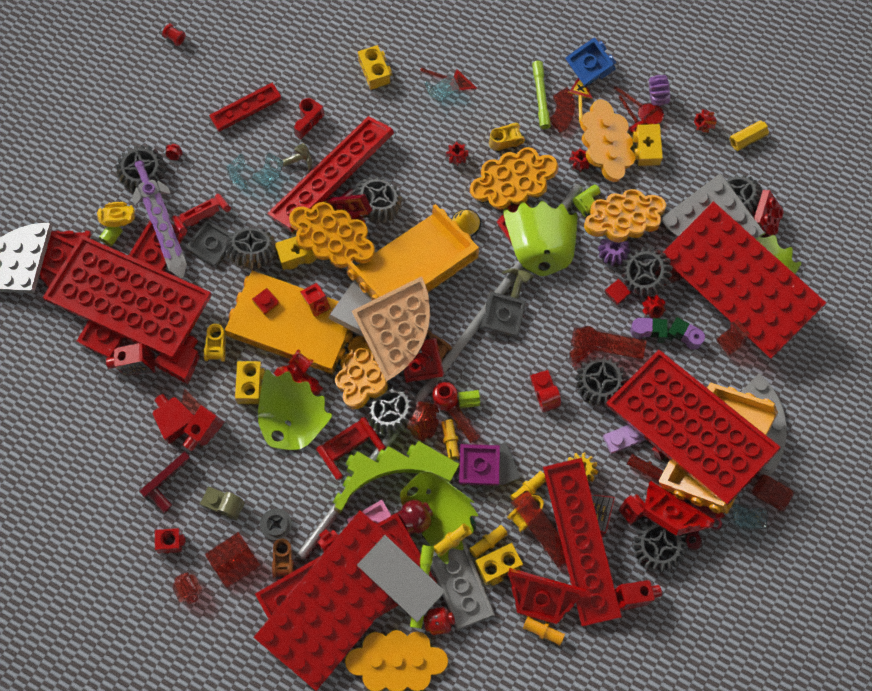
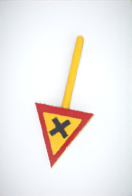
[568,78,593,123]

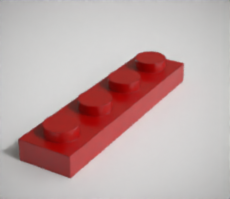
[209,82,282,132]

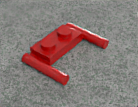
[171,194,231,235]
[316,417,386,481]

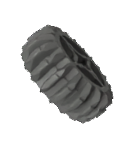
[116,145,166,192]
[726,174,762,216]
[353,176,402,223]
[225,227,276,270]
[621,247,673,298]
[575,355,627,407]
[366,385,419,438]
[632,520,687,573]

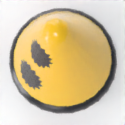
[451,209,481,237]

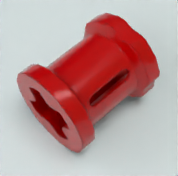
[162,23,186,46]
[288,349,314,374]

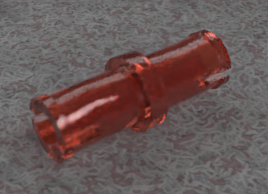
[448,405,480,444]
[626,454,664,481]

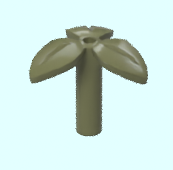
[281,143,312,173]
[502,268,534,299]

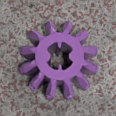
[649,75,670,106]
[598,237,630,266]

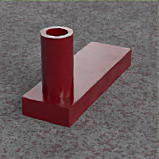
[324,189,373,216]
[139,451,191,513]

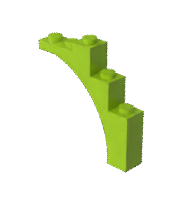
[332,441,459,514]

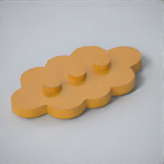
[580,99,635,182]
[470,147,559,210]
[584,189,666,243]
[289,202,375,268]
[335,335,388,409]
[345,630,448,691]

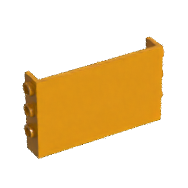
[347,204,479,301]
[225,270,353,375]
[659,383,778,514]

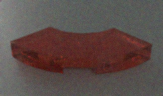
[550,86,575,134]

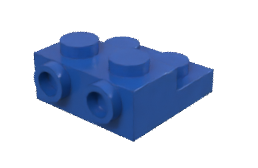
[565,37,616,87]

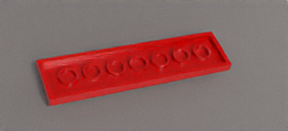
[267,116,394,232]
[76,221,186,358]
[543,458,622,626]

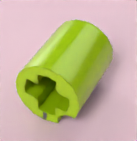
[99,226,123,247]
[458,390,480,408]

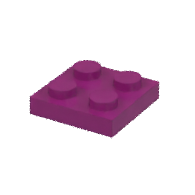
[459,444,500,486]

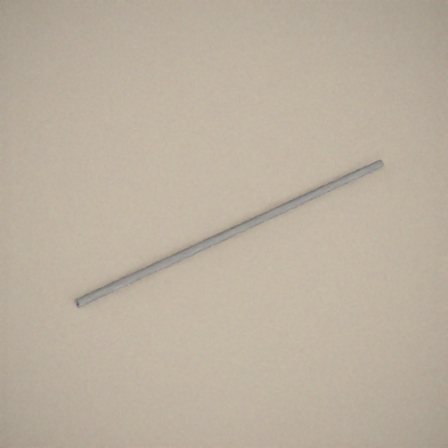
[297,184,583,560]

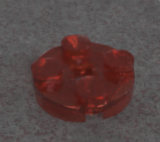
[407,401,439,441]

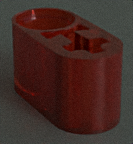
[751,474,795,511]

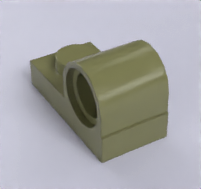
[200,486,245,521]

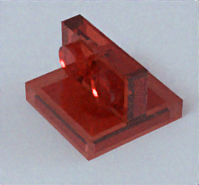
[204,532,261,588]

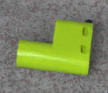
[573,184,601,217]

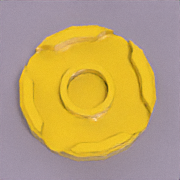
[97,202,135,227]

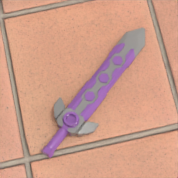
[132,160,187,278]

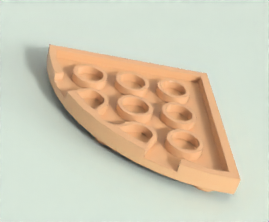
[352,276,430,382]

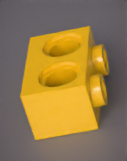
[358,45,392,90]
[235,361,266,404]
[475,543,523,586]

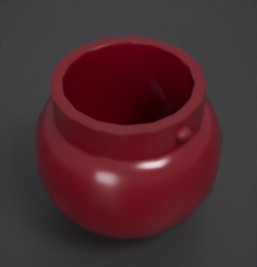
[397,499,433,535]

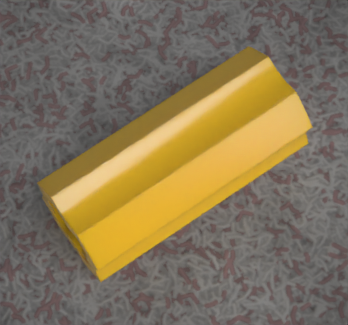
[729,120,769,151]

